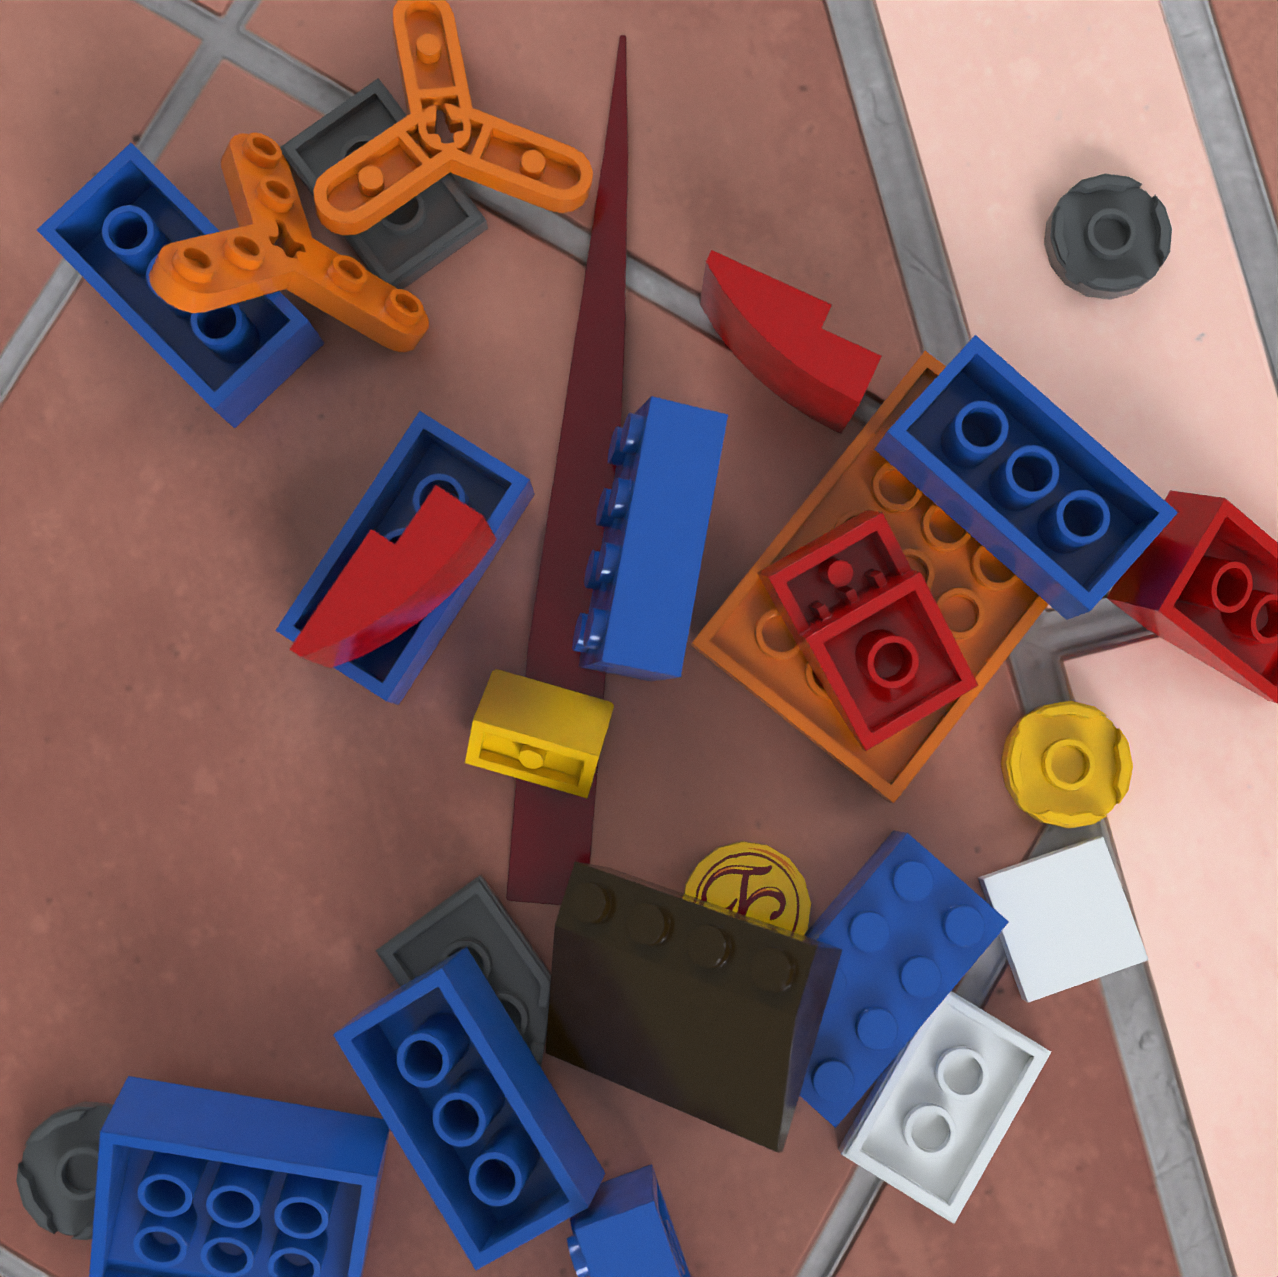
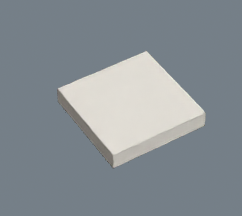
[978,836,1149,1003]

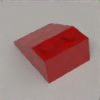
[1107,490,1278,703]

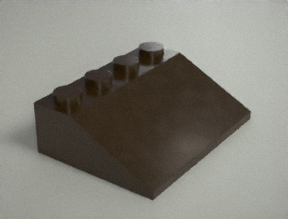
[546,861,843,1153]

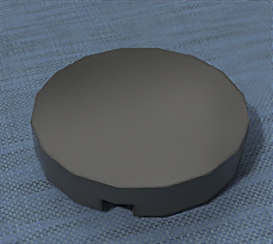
[1044,174,1172,300]
[16,1101,113,1240]

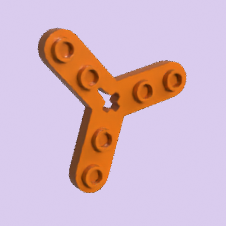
[313,0,593,236]
[149,133,429,352]

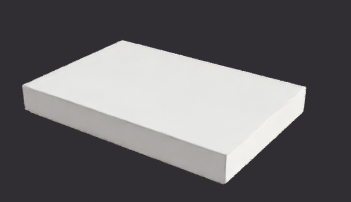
[838,991,1051,1224]

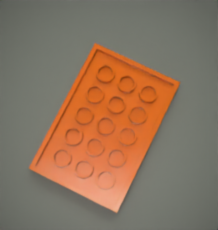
[691,350,1048,803]

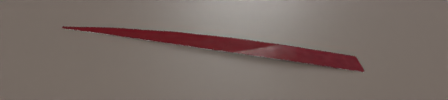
[506,35,628,905]

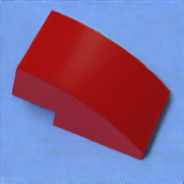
[700,250,882,434]
[289,485,497,668]
[757,510,979,751]

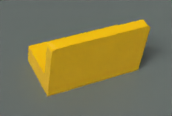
[465,669,614,798]

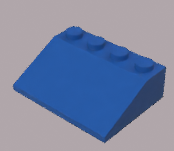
[89,1076,390,1277]

